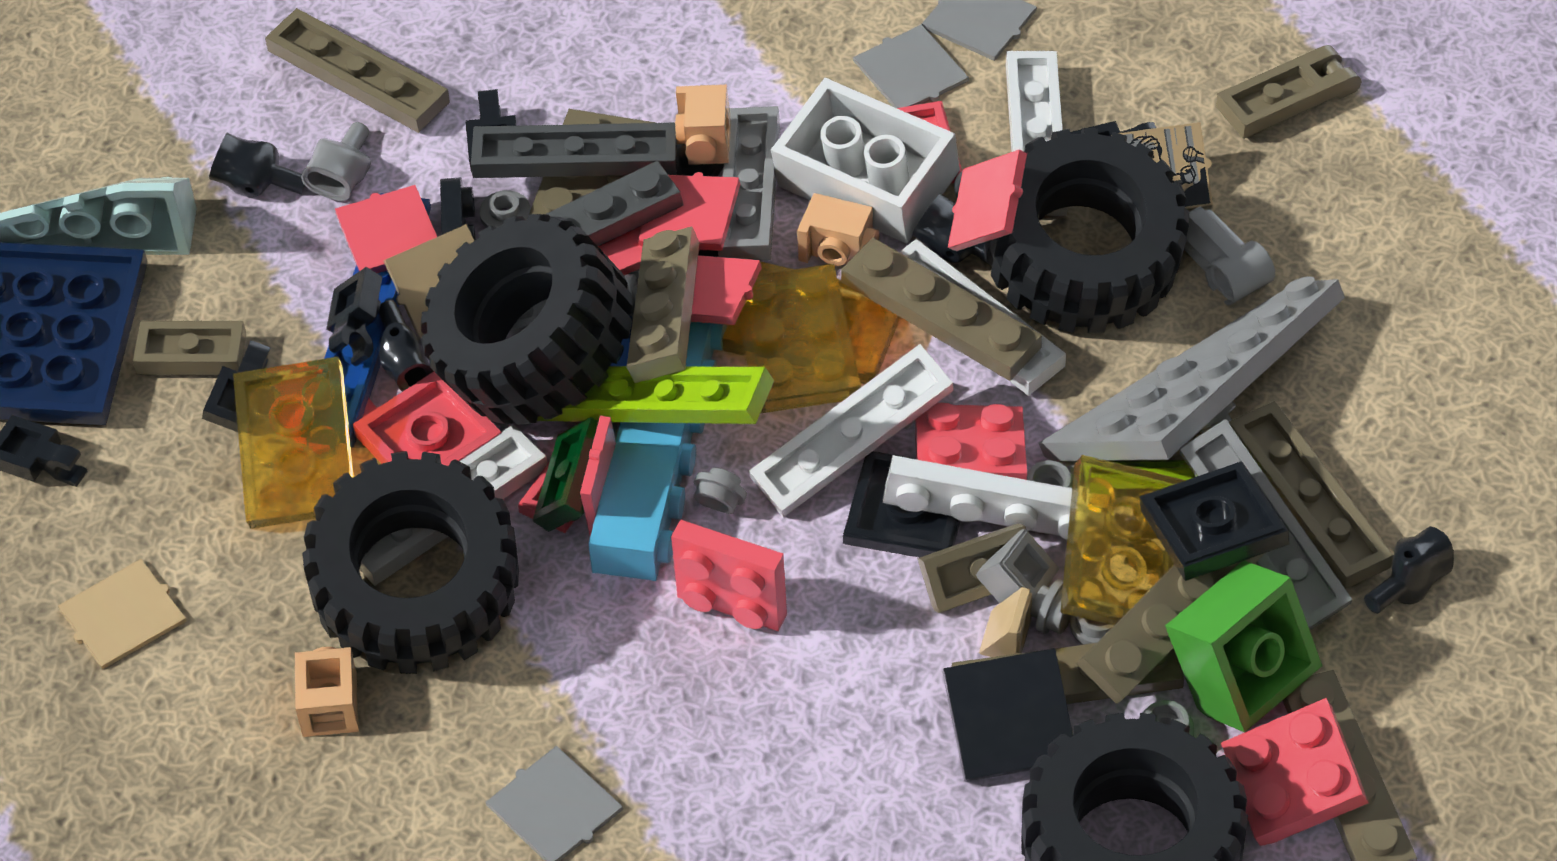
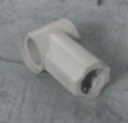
[1184,206,1275,305]

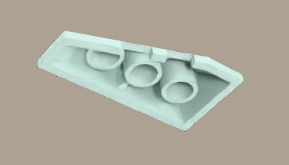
[0,177,197,255]

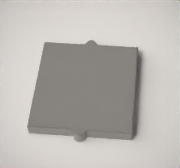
[922,0,1037,61]
[853,24,969,108]
[486,746,623,861]

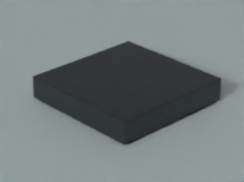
[843,451,961,558]
[1139,461,1290,581]
[942,648,1073,782]

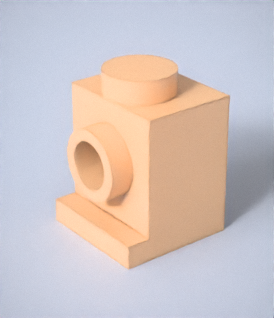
[675,84,731,165]
[797,193,879,266]
[295,647,359,737]

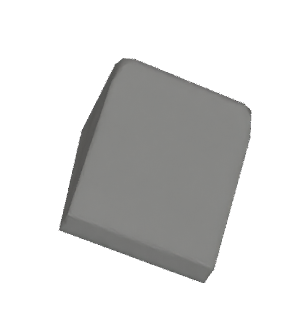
[976,529,1060,605]

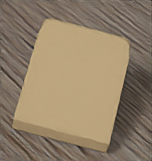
[979,587,1032,657]

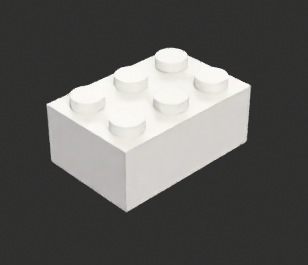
[771,78,960,244]

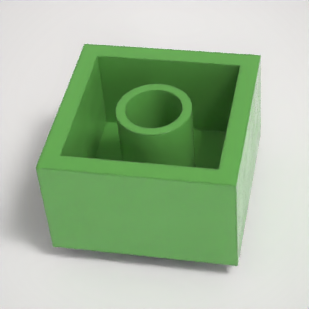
[1165,560,1322,732]

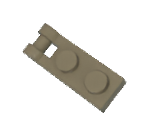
[1216,45,1362,139]

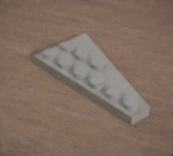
[1039,276,1345,461]

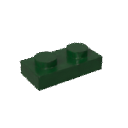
[532,417,598,532]

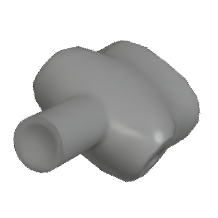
[301,122,371,201]

